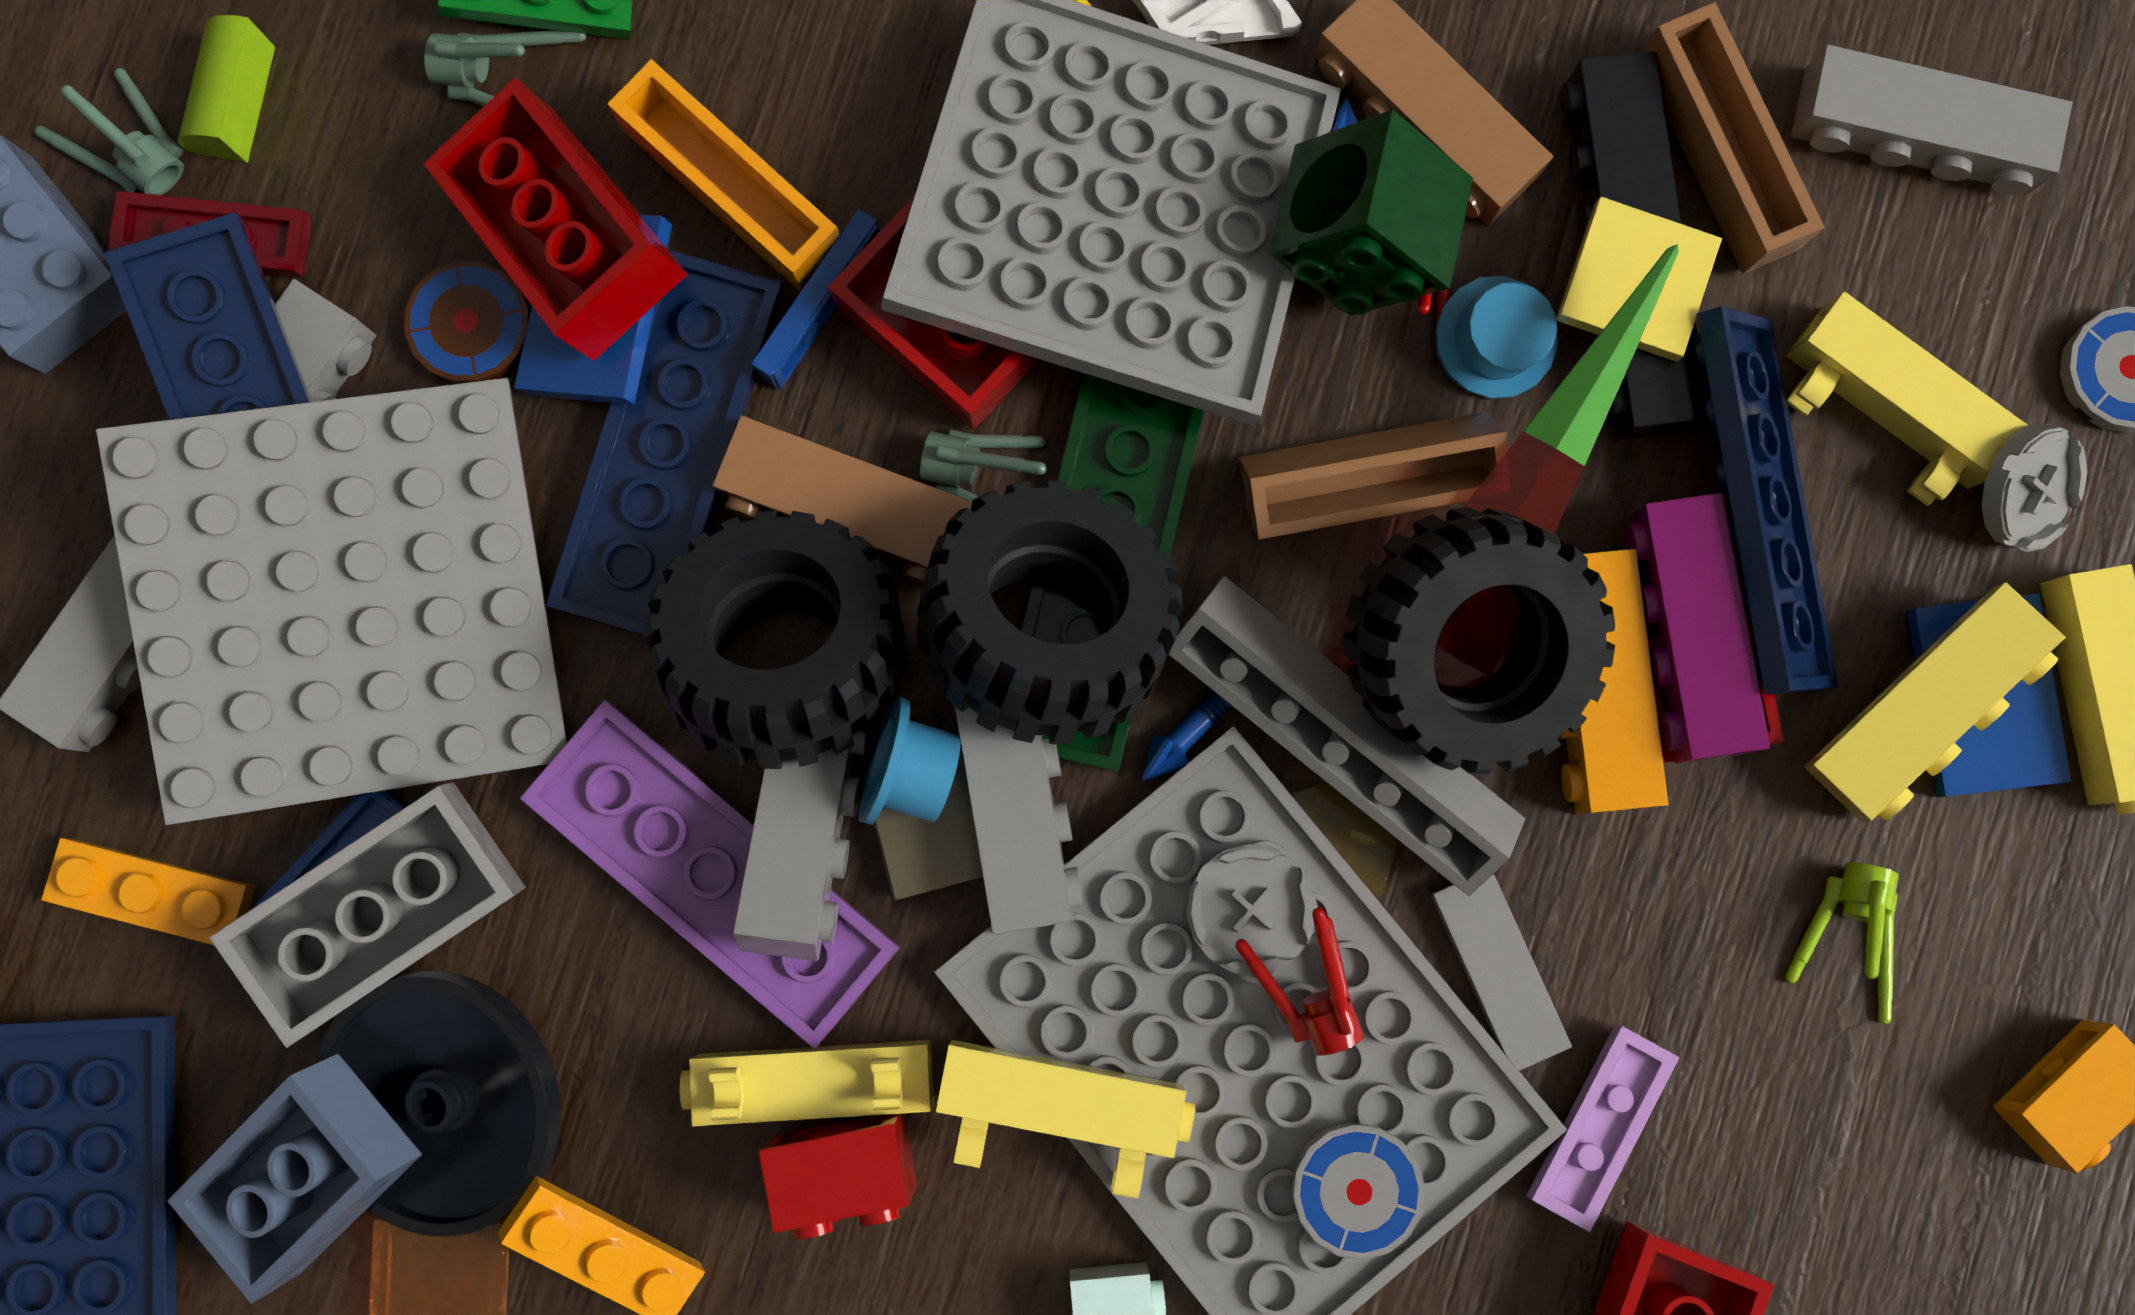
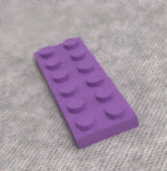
[520,700,901,1049]

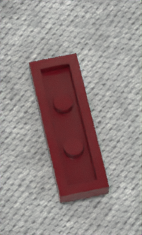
[107,191,312,278]

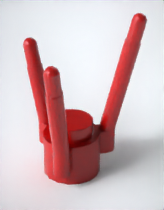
[1235,907,1364,1056]

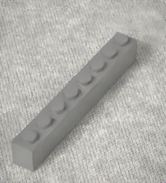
[0,279,377,752]

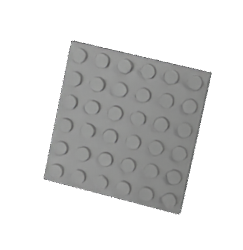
[881,0,1341,426]
[96,378,568,825]

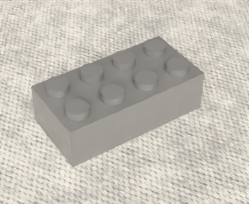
[209,782,526,1048]

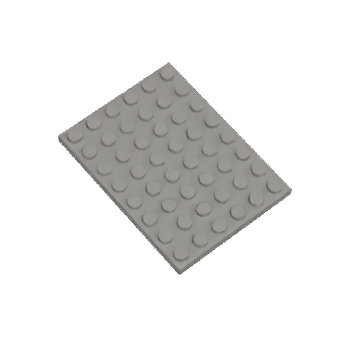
[934,726,1567,1315]

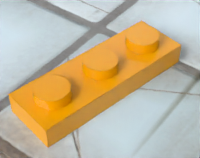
[41,838,255,945]
[497,1176,705,1315]

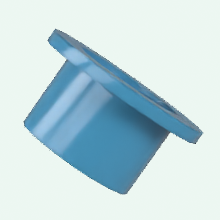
[1434,276,1558,400]
[859,697,961,825]

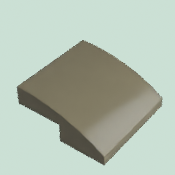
[861,749,983,901]

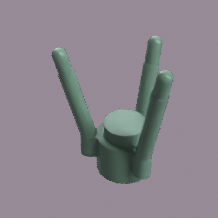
[424,30,586,107]
[34,68,184,195]
[920,429,1047,502]

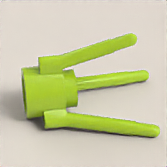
[1785,862,1899,1025]

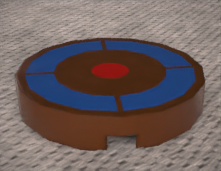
[404,261,531,384]

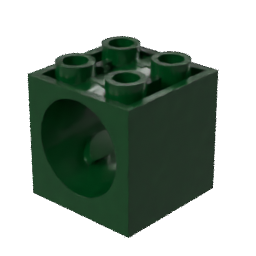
[1268,109,1473,316]

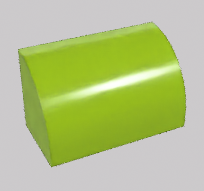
[178,15,275,163]

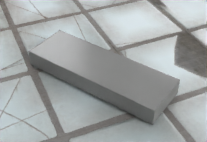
[1430,874,1572,1071]

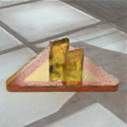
[1290,783,1398,898]

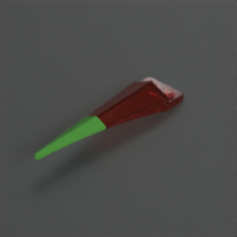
[1346,244,1679,692]

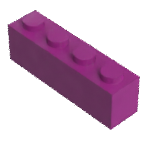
[1625,493,1770,764]

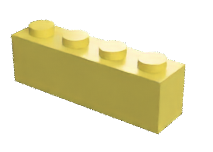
[1803,582,2066,821]

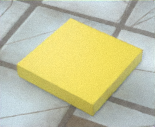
[1556,197,1722,362]

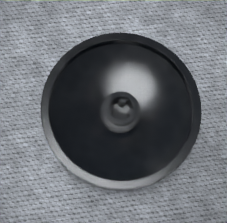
[315,971,561,1237]

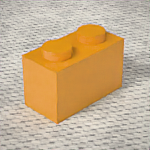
[1993,1020,2135,1174]

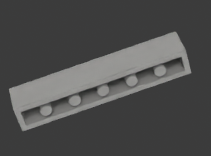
[1169,576,1526,896]

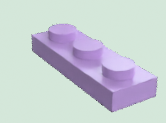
[1526,1024,1680,1232]

